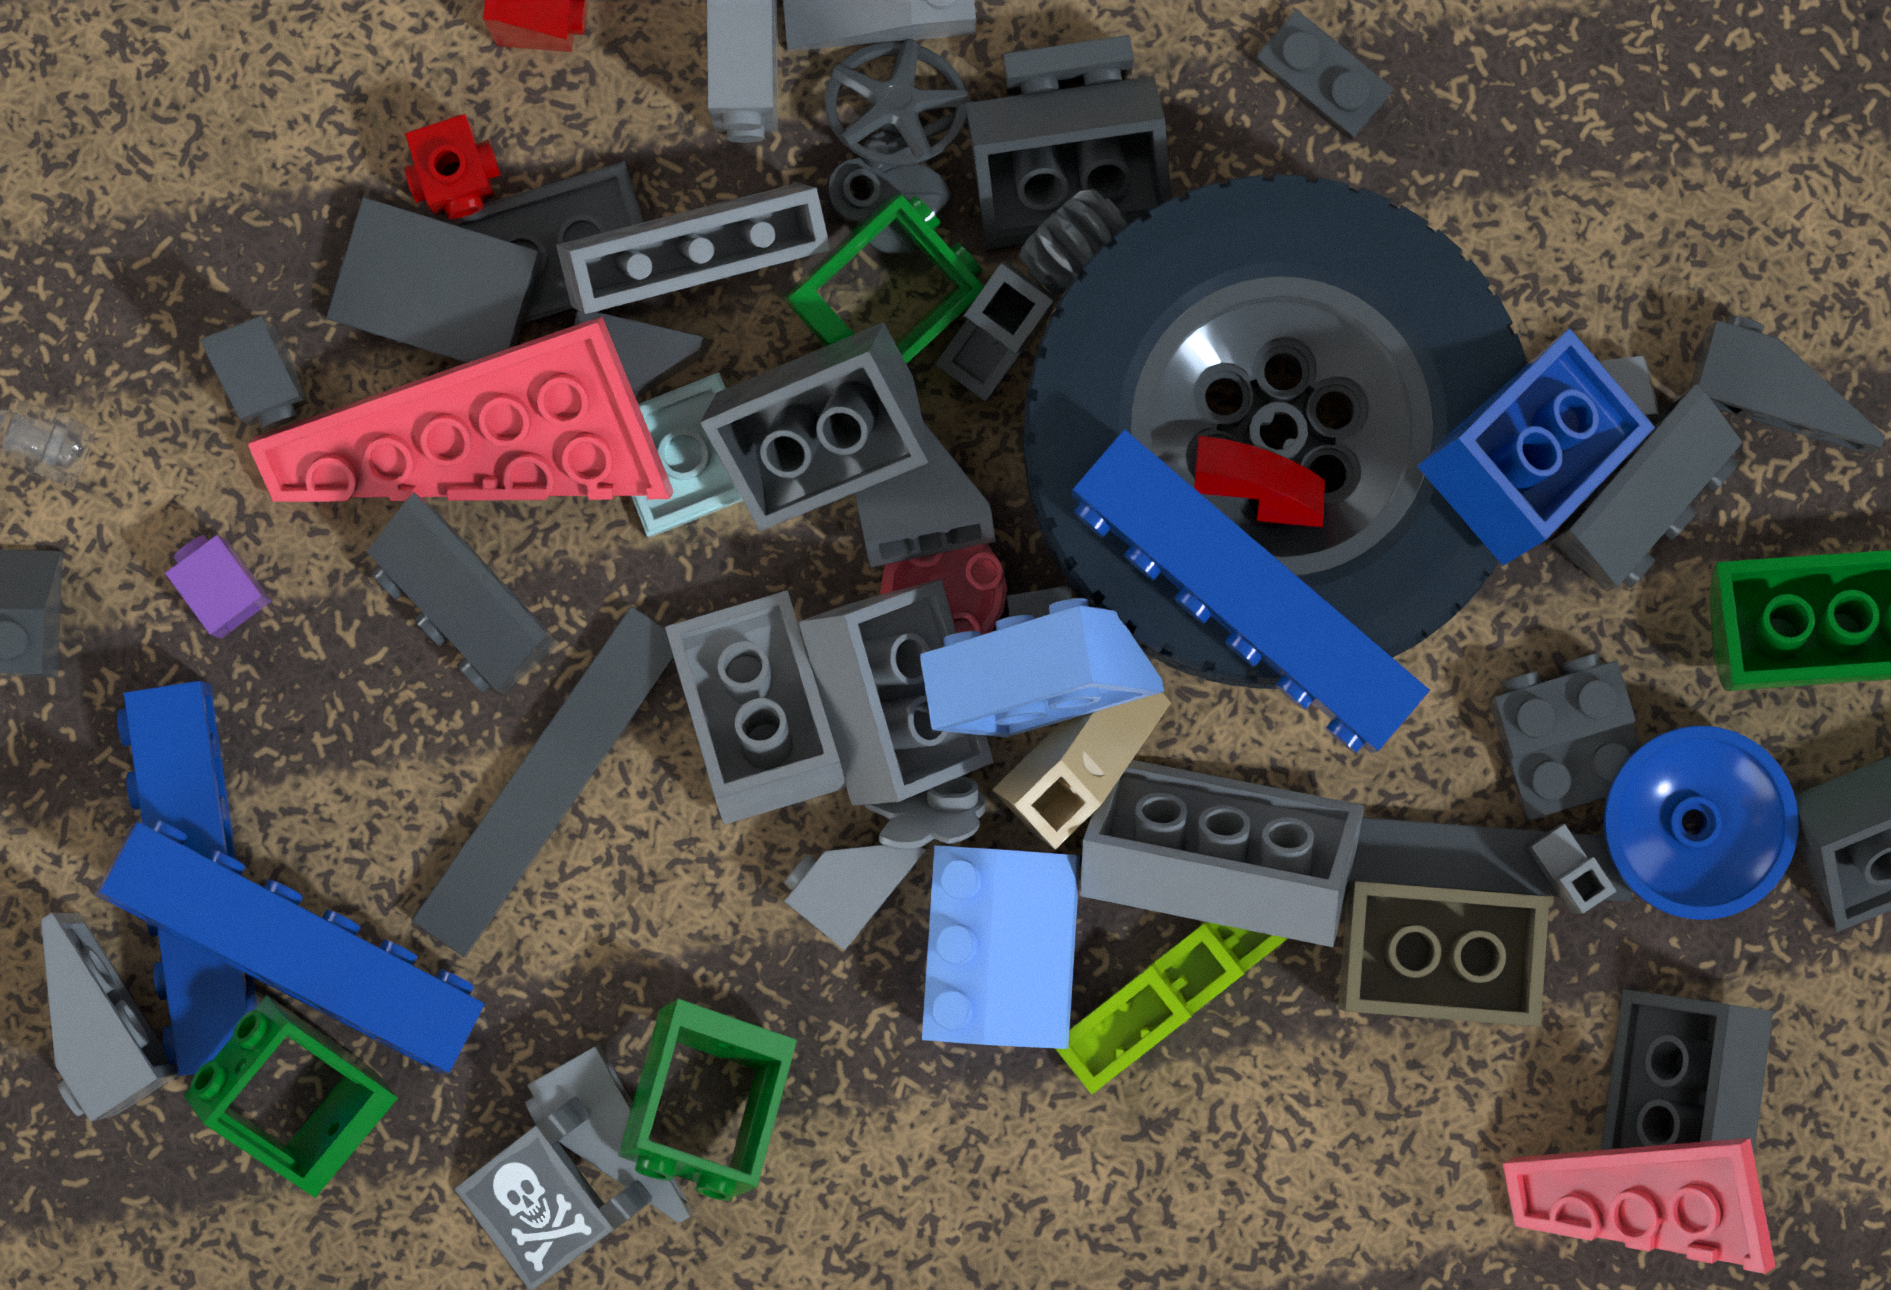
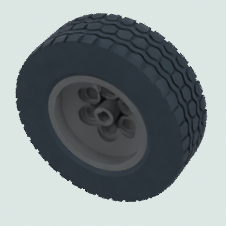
[1023,174,1528,689]

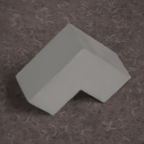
[1526,824,1616,914]

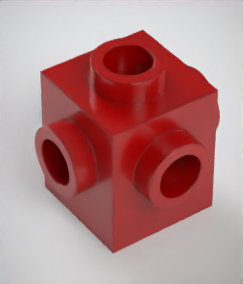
[404,114,501,220]

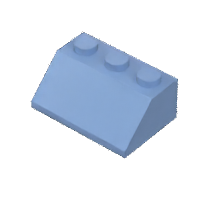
[920,598,1164,738]
[922,845,1080,1049]

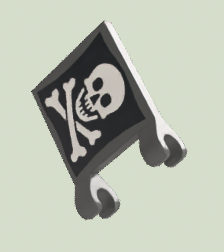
[454,1097,652,1290]

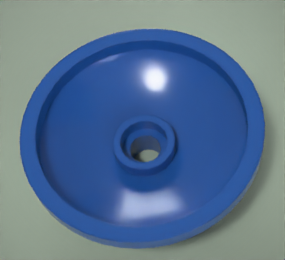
[1604,726,1799,920]

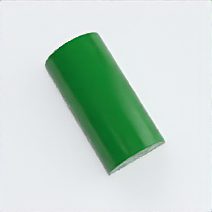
[1710,550,1891,691]

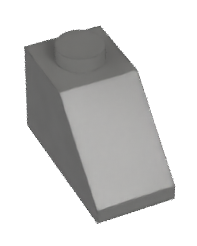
[784,845,926,950]

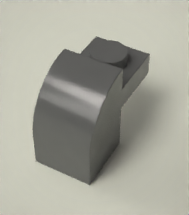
[935,261,1059,402]

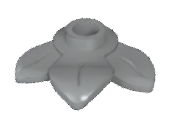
[865,776,985,849]

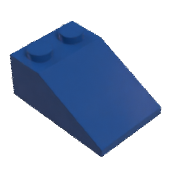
[1417,328,1655,566]

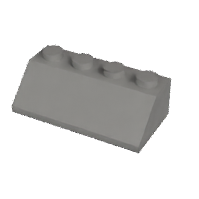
[1080,760,1364,947]

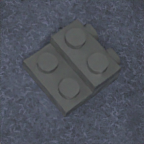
[1488,653,1640,821]

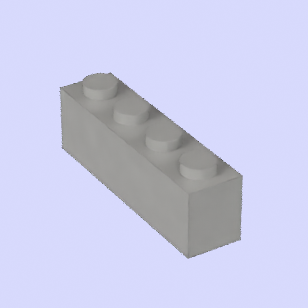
[556,183,831,314]

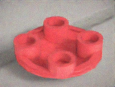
[880,544,1007,635]

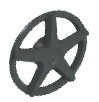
[825,39,968,165]

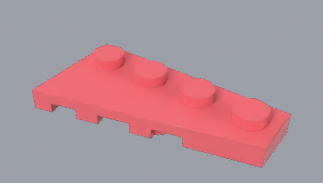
[1503,1138,1776,1274]

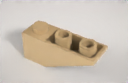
[992,693,1171,850]

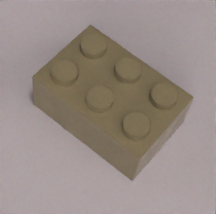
[1338,881,1550,1027]

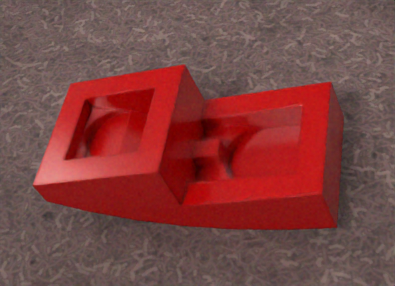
[1194,436,1325,527]

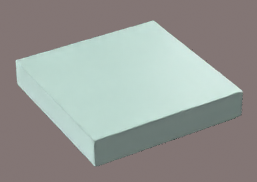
[632,372,743,538]

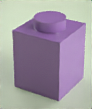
[165,535,272,639]

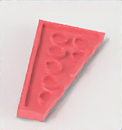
[248,316,674,502]

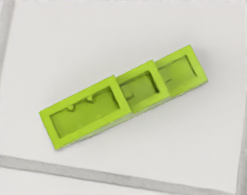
[1055,922,1288,1095]

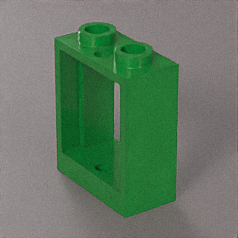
[781,194,984,364]
[183,995,398,1198]
[618,999,797,1201]

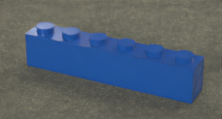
[1071,429,1430,754]
[117,681,258,1076]
[94,818,485,1073]

